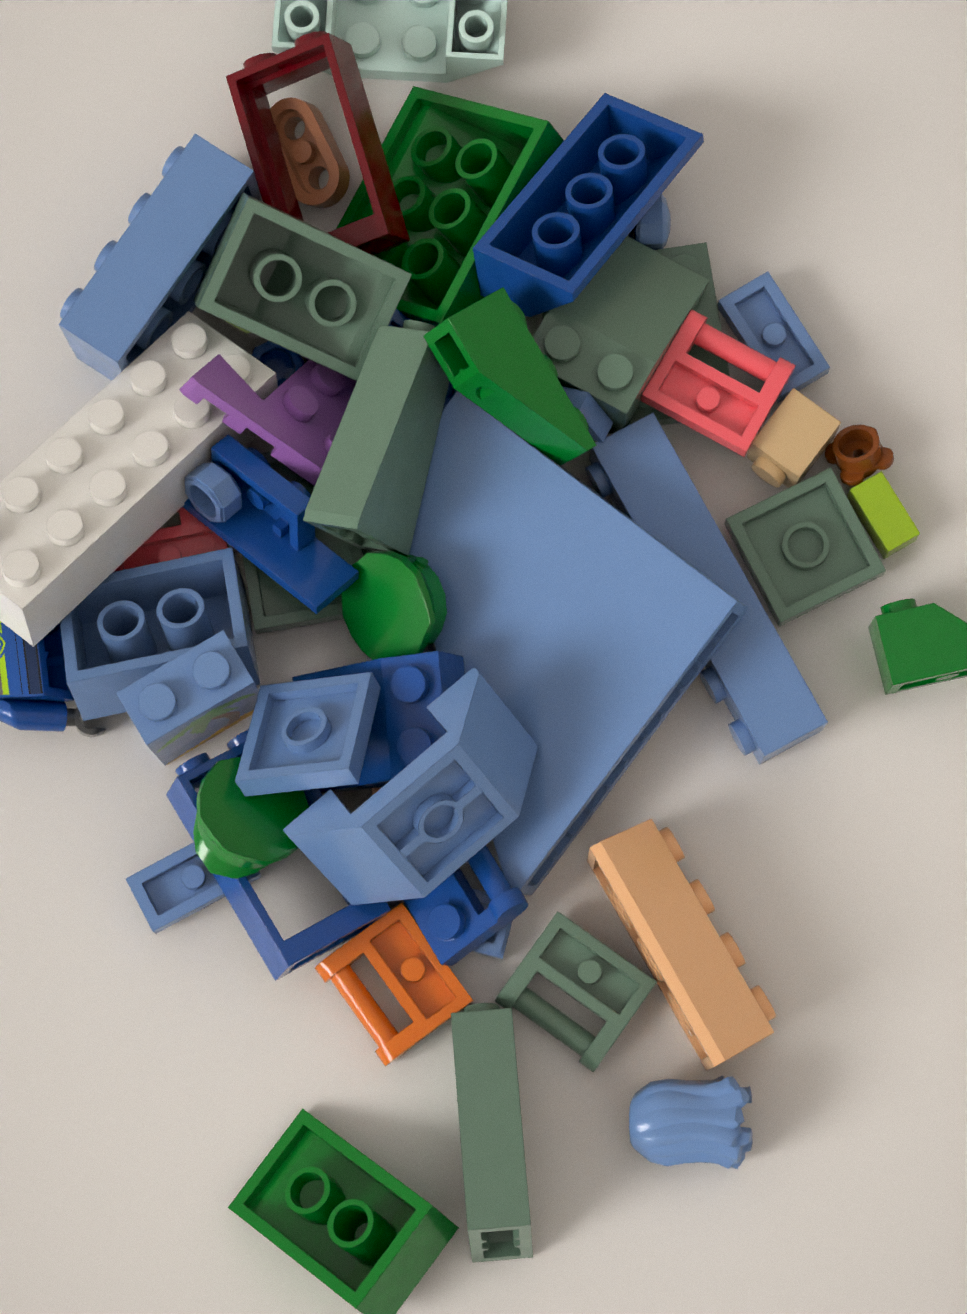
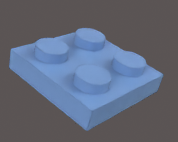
[235,672,381,797]

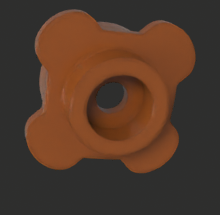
[825,425,894,486]

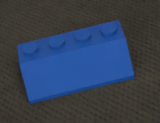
[473,93,704,317]

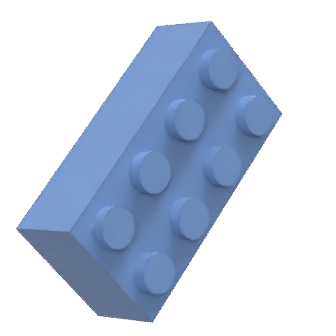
[58,134,262,381]

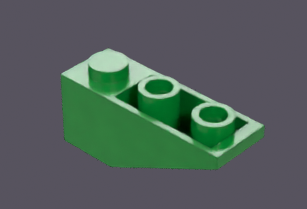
[423,287,597,466]

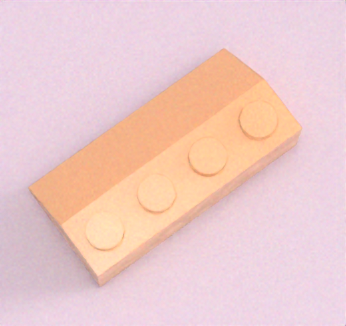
[587,818,776,1071]

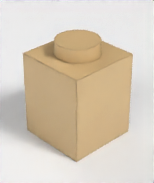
[747,388,841,488]

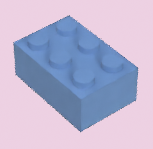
[60,547,260,721]

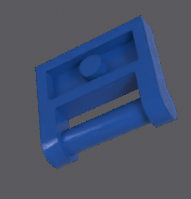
[403,845,529,966]

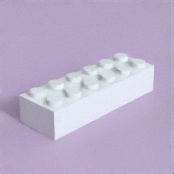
[0,311,278,647]

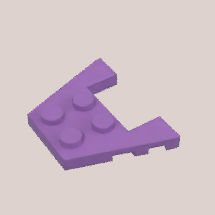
[179,354,357,486]

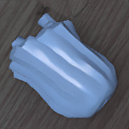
[629,1075,753,1169]

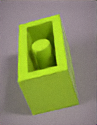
[847,471,920,559]

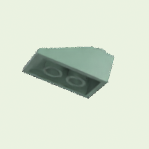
[193,192,412,381]
[533,236,709,430]

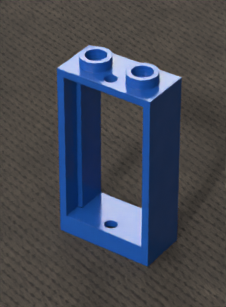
[166,729,391,981]

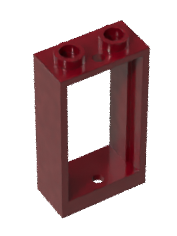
[226,31,410,255]

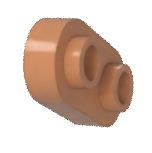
[270,98,350,208]

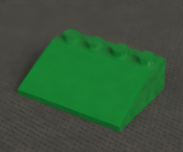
[336,86,564,327]

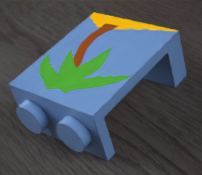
[116,630,259,765]

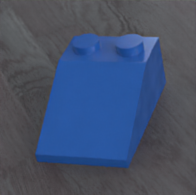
[292,651,465,794]

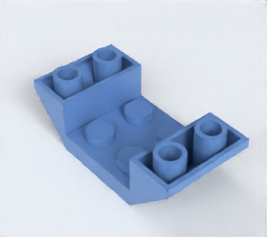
[283,667,538,905]

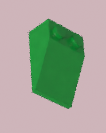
[228,1108,459,1314]

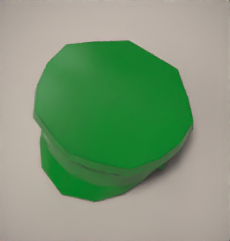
[341,551,447,660]
[193,757,309,879]

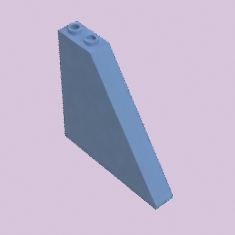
[409,391,748,895]

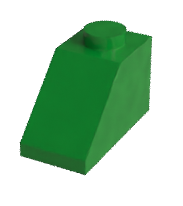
[868,598,967,695]

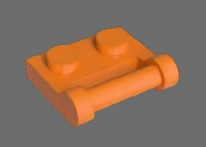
[315,902,474,1067]

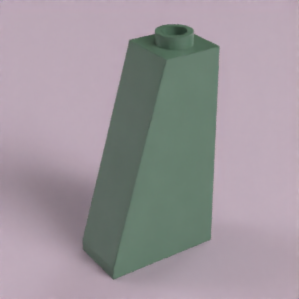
[303,320,449,556]
[451,1003,533,1263]

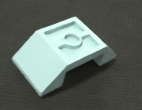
[272,0,508,83]

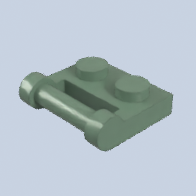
[495,911,657,1072]

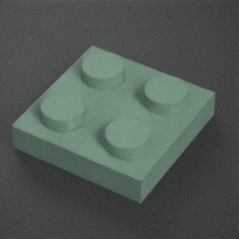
[724,467,886,627]

